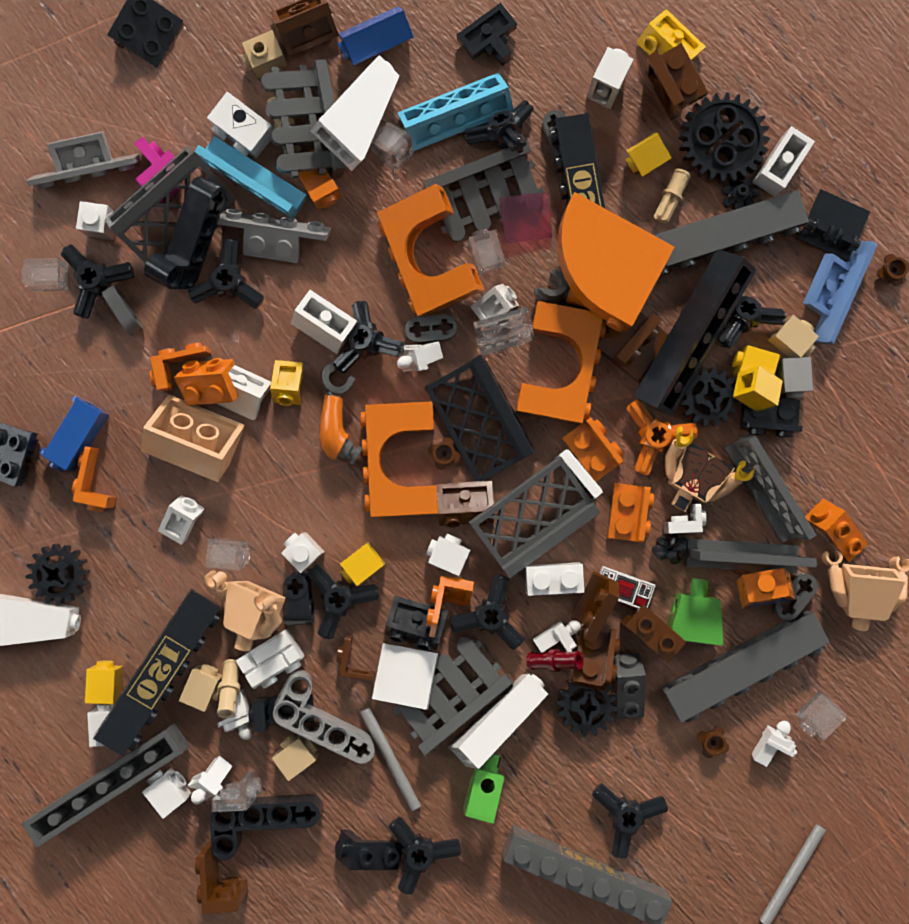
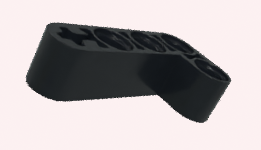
[144,176,226,290]
[210,794,324,861]

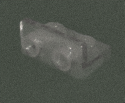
[473,307,535,356]
[212,770,261,812]

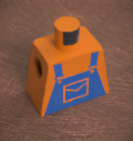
[736,568,796,609]

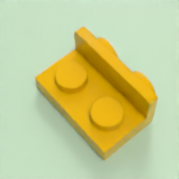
[637,9,706,61]

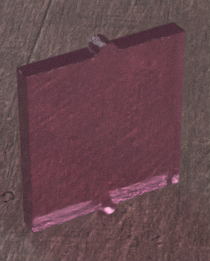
[500,192,553,243]

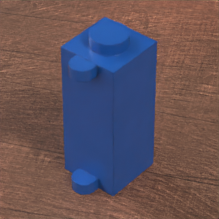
[338,6,414,65]
[39,395,109,472]

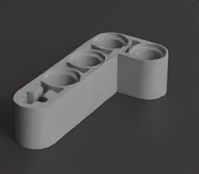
[273,670,375,764]

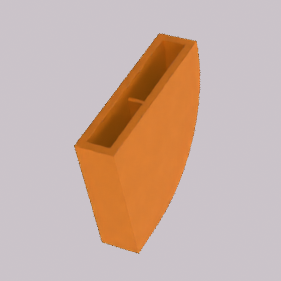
[558,192,675,332]

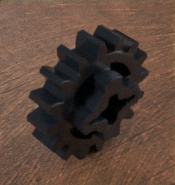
[679,367,740,427]
[25,544,90,605]
[556,680,618,737]

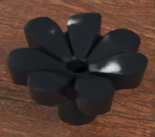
[721,177,758,210]
[651,533,688,565]

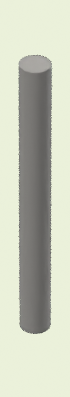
[360,707,421,811]
[759,824,826,924]

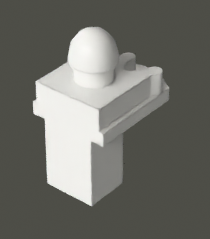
[397,342,443,372]
[533,620,581,653]
[217,689,252,740]
[752,721,797,767]
[188,756,232,805]

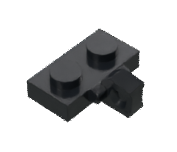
[456,3,517,66]

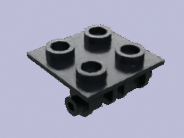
[107,0,183,68]
[798,189,870,261]
[0,422,39,487]

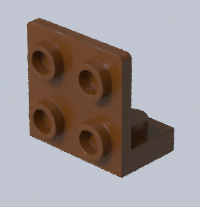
[195,839,248,914]

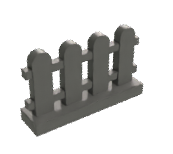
[260,59,347,178]
[423,141,545,242]
[393,637,514,755]

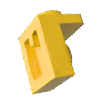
[270,360,304,406]

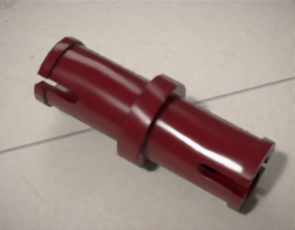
[526,649,584,672]

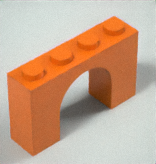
[377,184,485,317]
[515,301,607,425]
[361,401,438,517]

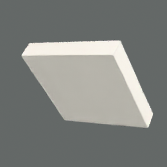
[372,643,438,710]

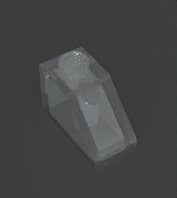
[370,122,413,172]

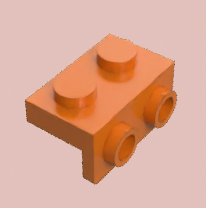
[174,358,238,405]

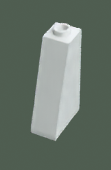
[310,55,399,171]
[0,594,81,646]
[447,674,548,769]

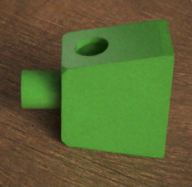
[667,578,723,646]
[463,754,504,824]

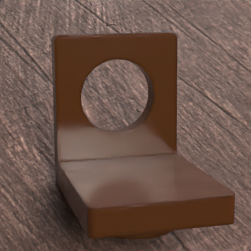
[336,634,375,681]

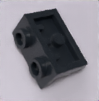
[740,398,803,438]
[384,596,448,651]

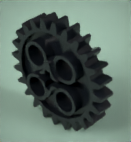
[678,92,770,185]

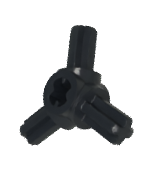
[465,100,534,153]
[188,239,264,309]
[60,244,134,319]
[718,295,786,349]
[334,301,405,374]
[307,564,380,639]
[450,575,524,650]
[592,783,668,859]
[389,816,461,895]

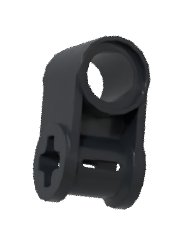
[282,571,315,626]

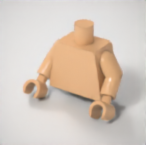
[822,550,909,631]
[204,570,286,651]

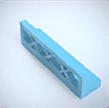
[397,73,514,151]
[194,136,308,218]

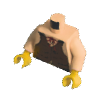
[665,426,755,512]

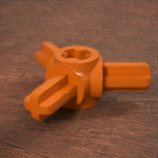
[626,399,698,475]

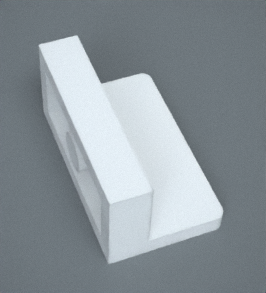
[216,359,271,420]

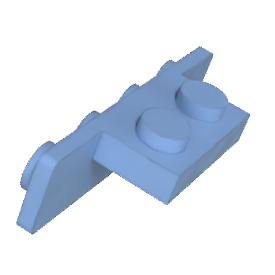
[803,241,877,345]

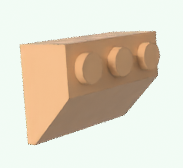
[141,394,245,482]

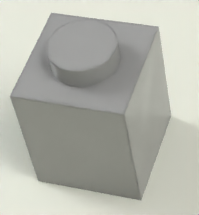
[775,357,813,399]

